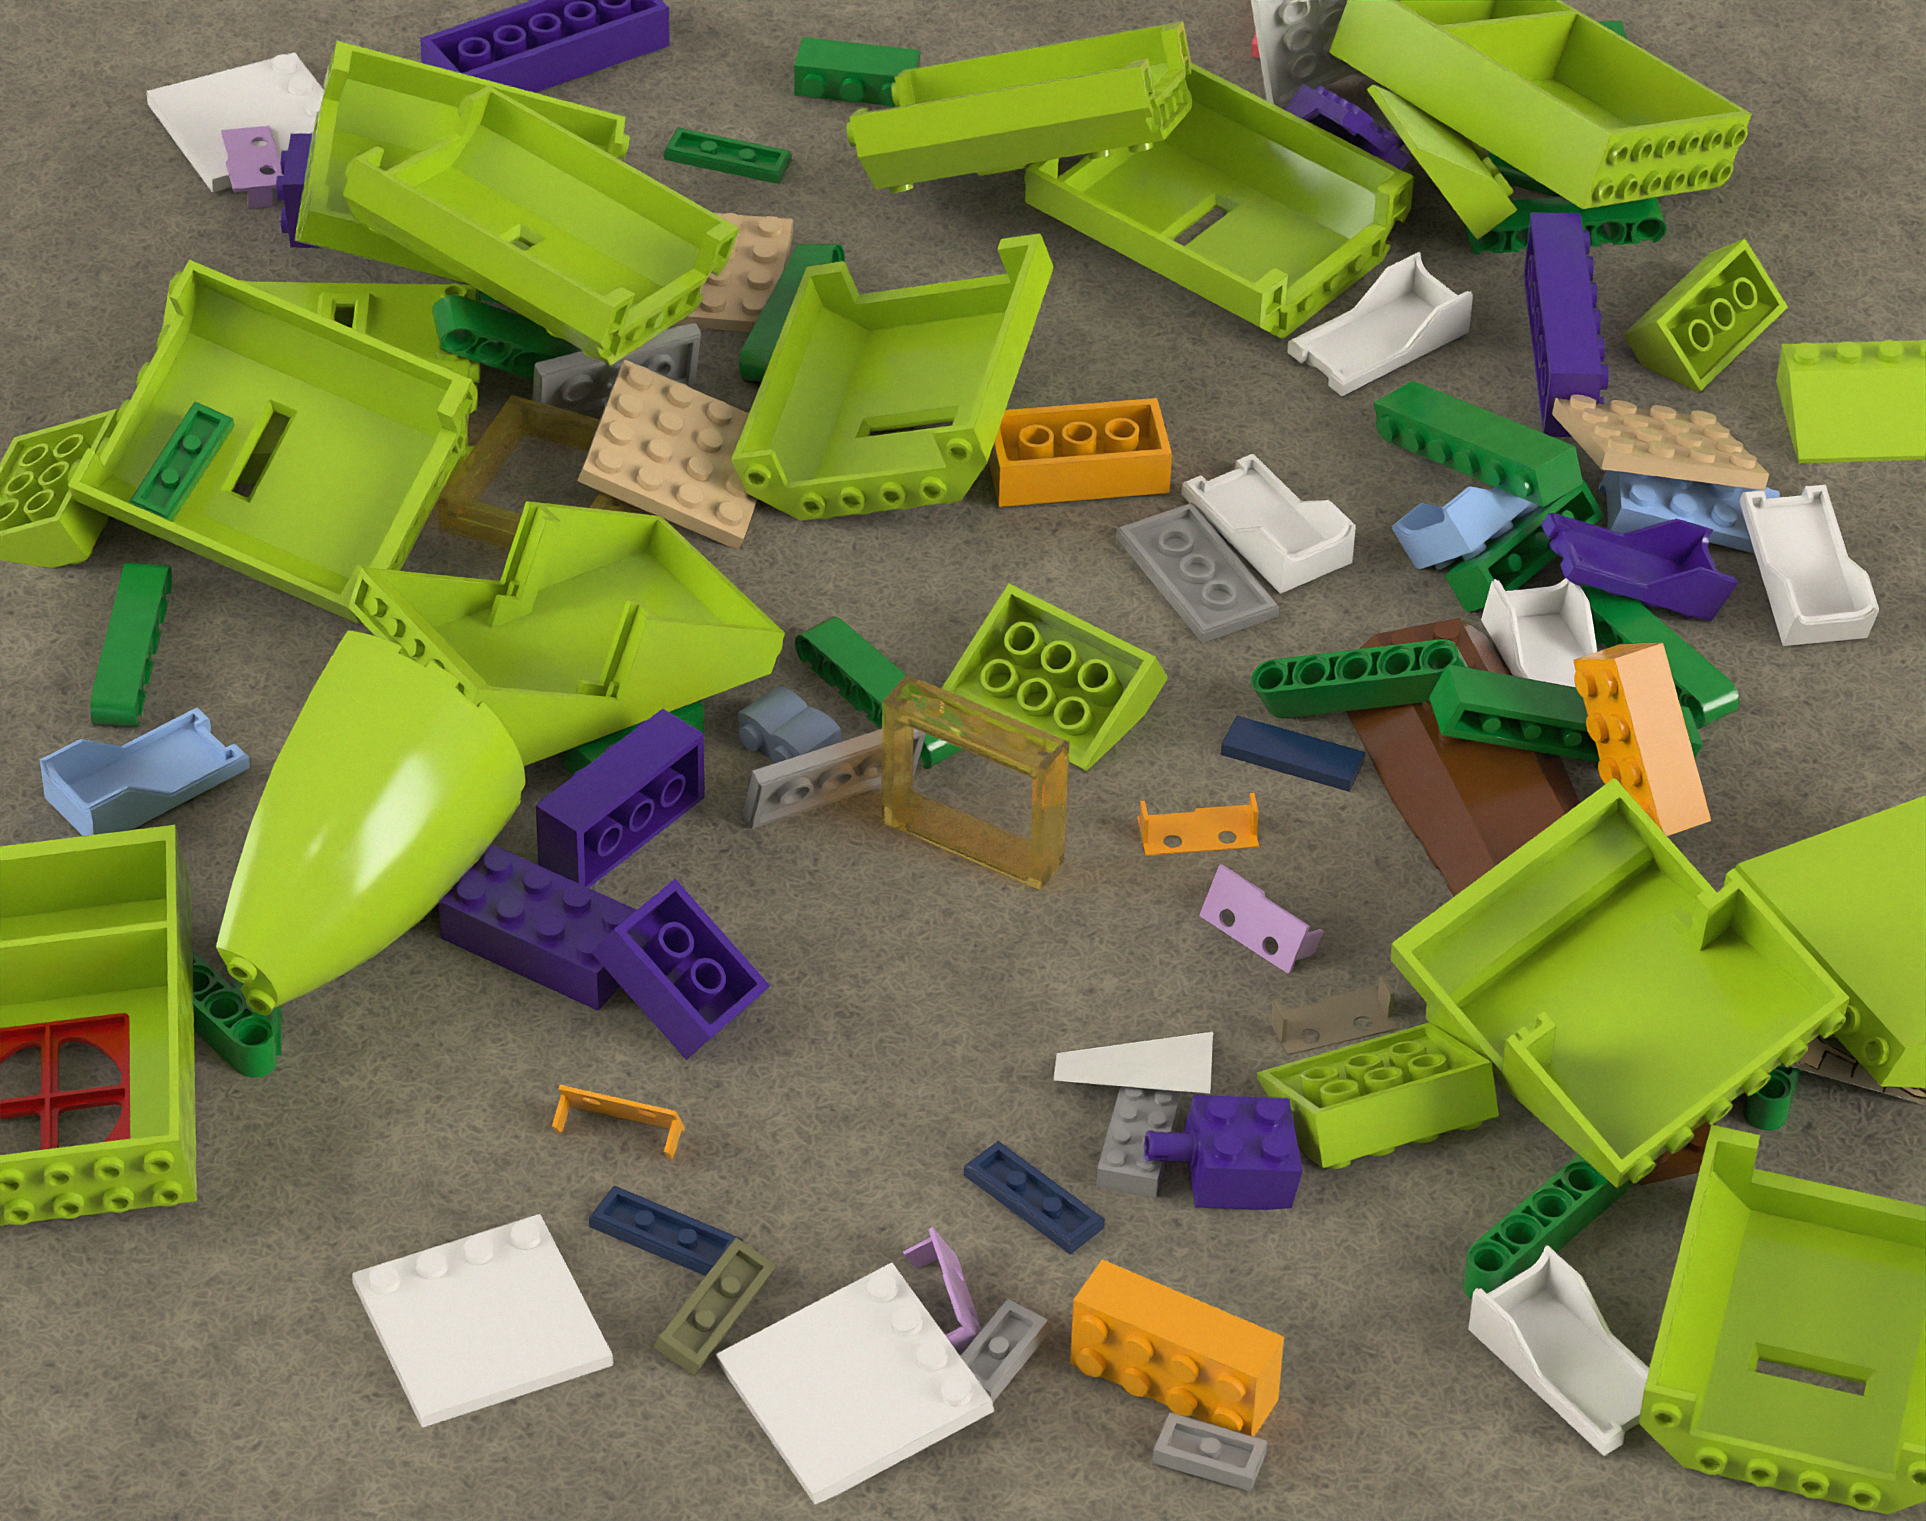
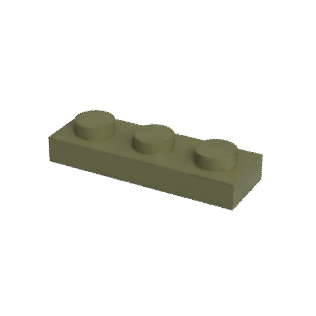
[653,1237,777,1376]

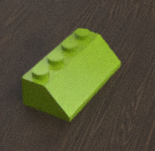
[1623,239,1788,392]

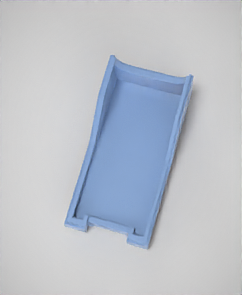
[1599,470,1780,554]
[1392,486,1539,570]
[40,707,250,836]

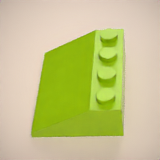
[1367,85,1517,240]
[1776,340,1926,463]
[0,409,119,568]
[938,583,1168,771]
[1256,1022,1499,1169]

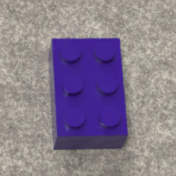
[591,879,770,1060]

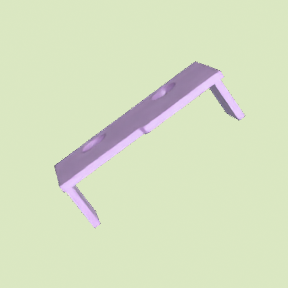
[221,126,283,210]
[1199,864,1324,974]
[903,1227,982,1354]

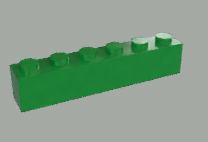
[1373,380,1583,507]
[1429,664,1703,762]

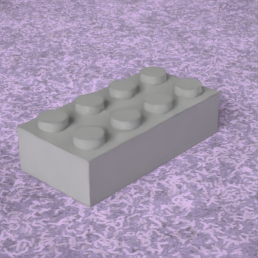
[1096,1086,1181,1198]

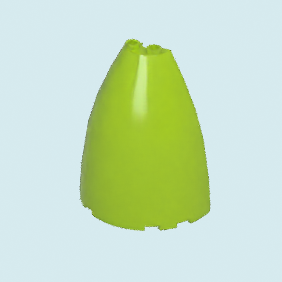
[216,630,526,1015]

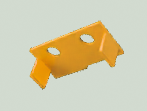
[1137,793,1260,856]
[552,1085,685,1160]

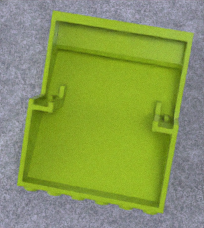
[348,501,785,766]
[1391,778,1850,1188]
[1721,795,1926,1088]

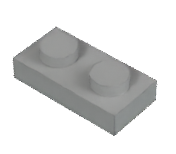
[960,1299,1051,1403]
[1153,1412,1267,1492]

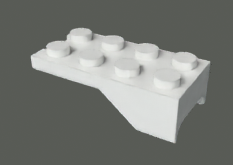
[1287,252,1473,396]
[1181,454,1356,594]
[1739,485,1879,646]
[1481,578,1597,687]
[1468,1246,1649,1456]

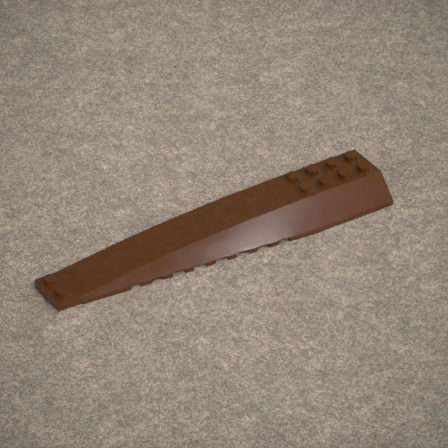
[1346,618,1717,1186]

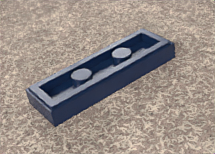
[1221,715,1365,792]
[964,1141,1105,1255]
[589,1185,743,1276]

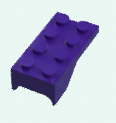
[1284,84,1411,170]
[1541,513,1738,621]

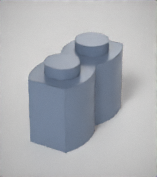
[738,686,841,764]

